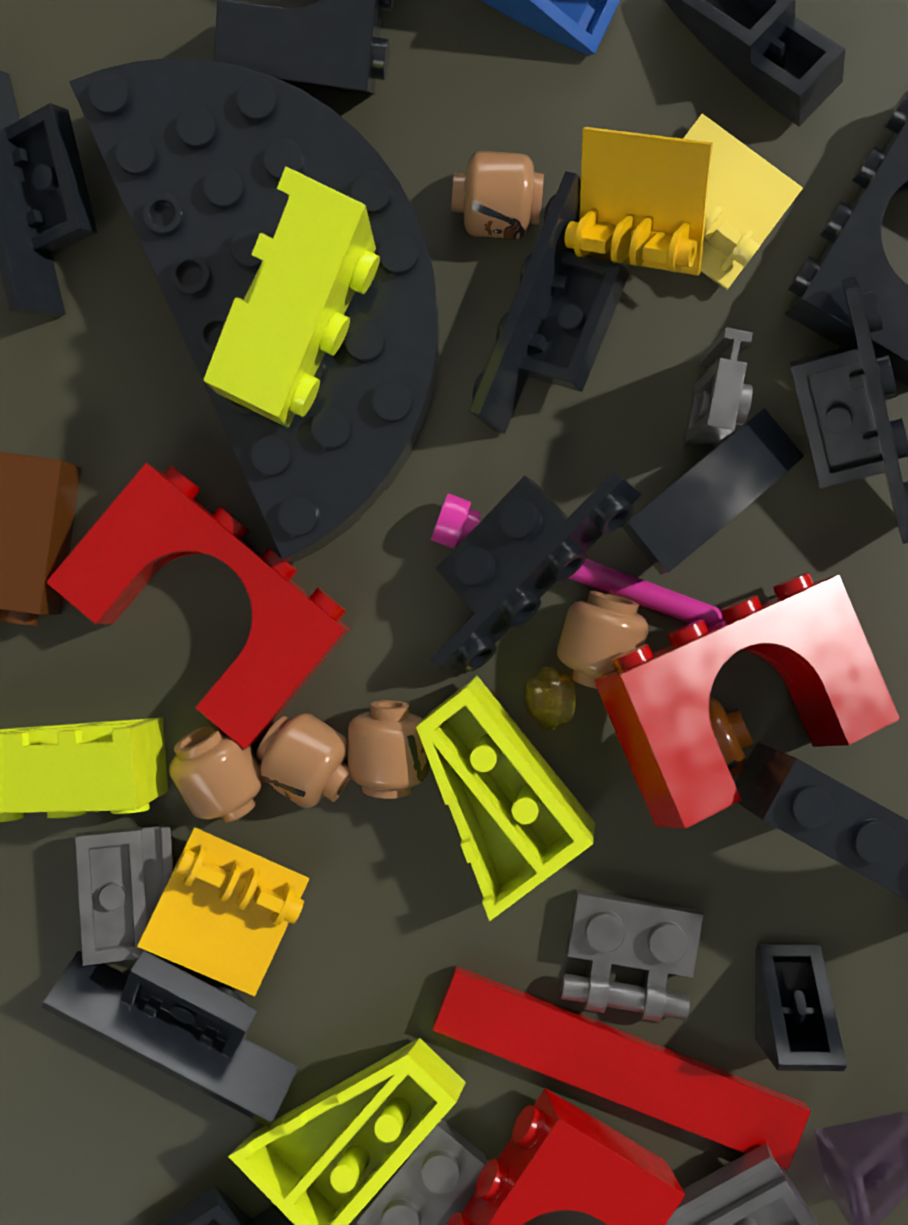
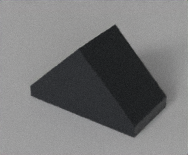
[755,944,847,1071]

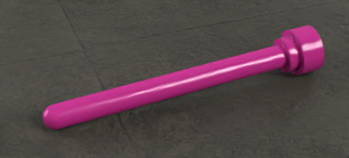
[431,493,722,628]

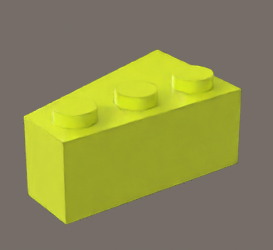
[203,166,380,428]
[416,675,596,922]
[0,717,168,822]
[228,1038,466,1225]

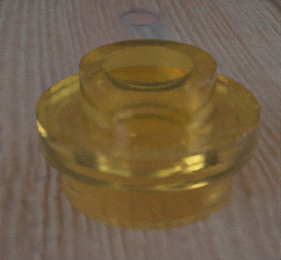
[525,667,575,730]

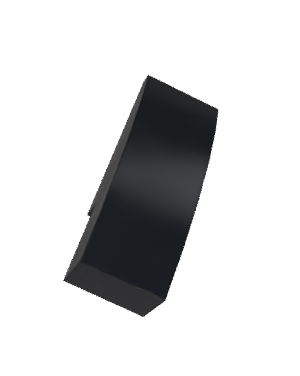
[664,0,846,127]
[621,408,804,575]

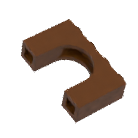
[0,452,81,626]

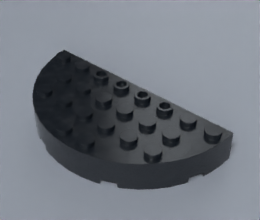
[69,58,440,564]

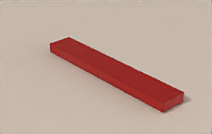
[433,966,811,1170]

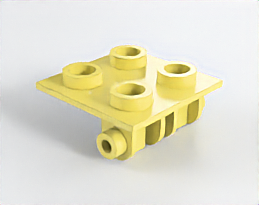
[683,114,803,290]

